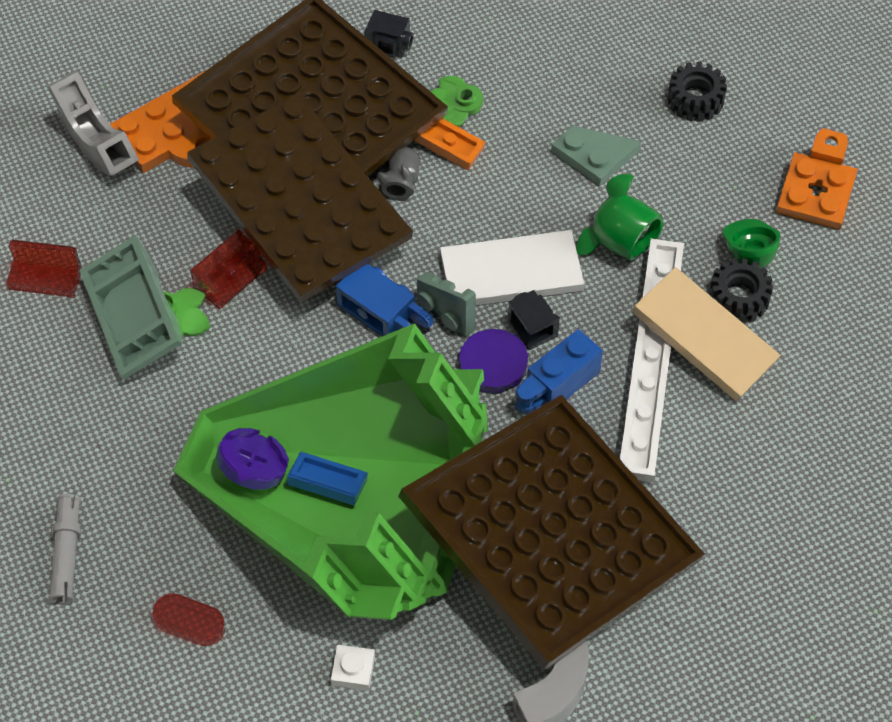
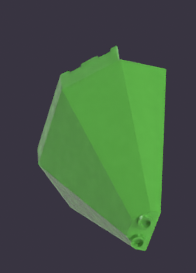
[173,323,488,620]

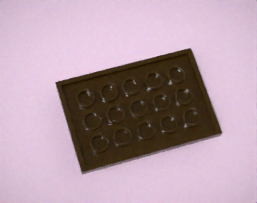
[187,93,413,303]

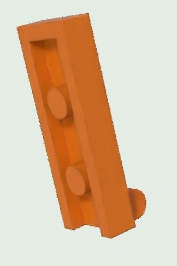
[413,118,486,170]

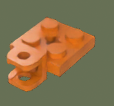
[776,128,858,230]

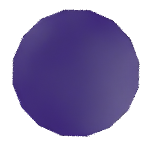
[459,329,528,394]
[216,428,289,489]

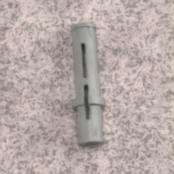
[48,493,81,605]

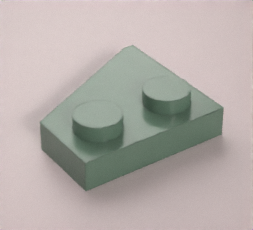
[551,126,641,186]
[417,272,476,338]

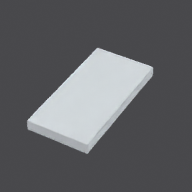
[440,230,584,305]

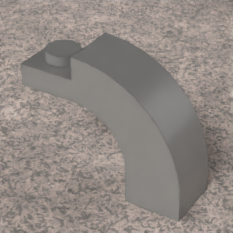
[46,71,139,176]
[512,641,589,722]

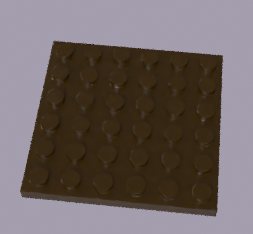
[172,0,448,176]
[398,395,705,670]

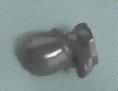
[377,147,421,201]

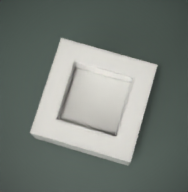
[331,645,375,691]

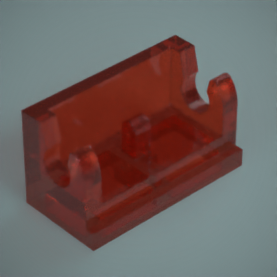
[190,229,268,310]

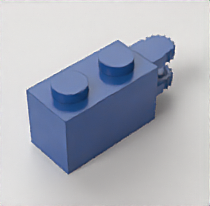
[336,264,434,336]
[515,328,603,416]

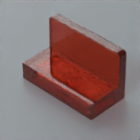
[6,239,82,298]

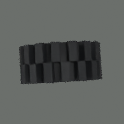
[667,62,727,122]
[709,258,773,324]

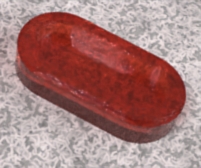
[153,593,226,646]

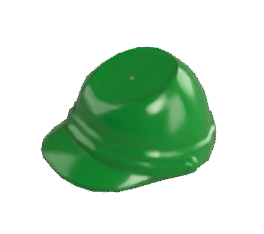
[722,219,781,270]

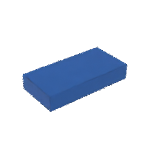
[287,451,368,506]

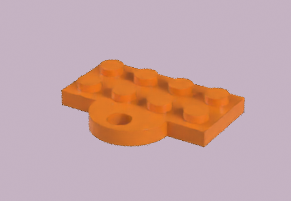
[110,71,212,173]

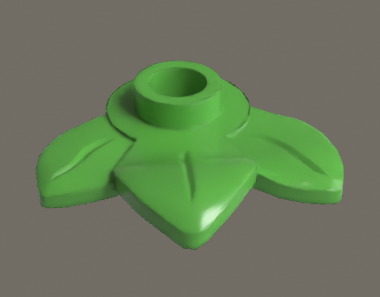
[430,76,484,127]
[163,288,210,337]

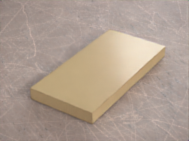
[631,267,781,402]

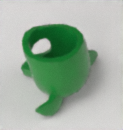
[576,174,664,261]

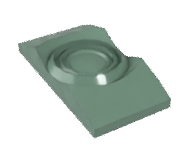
[79,235,183,379]

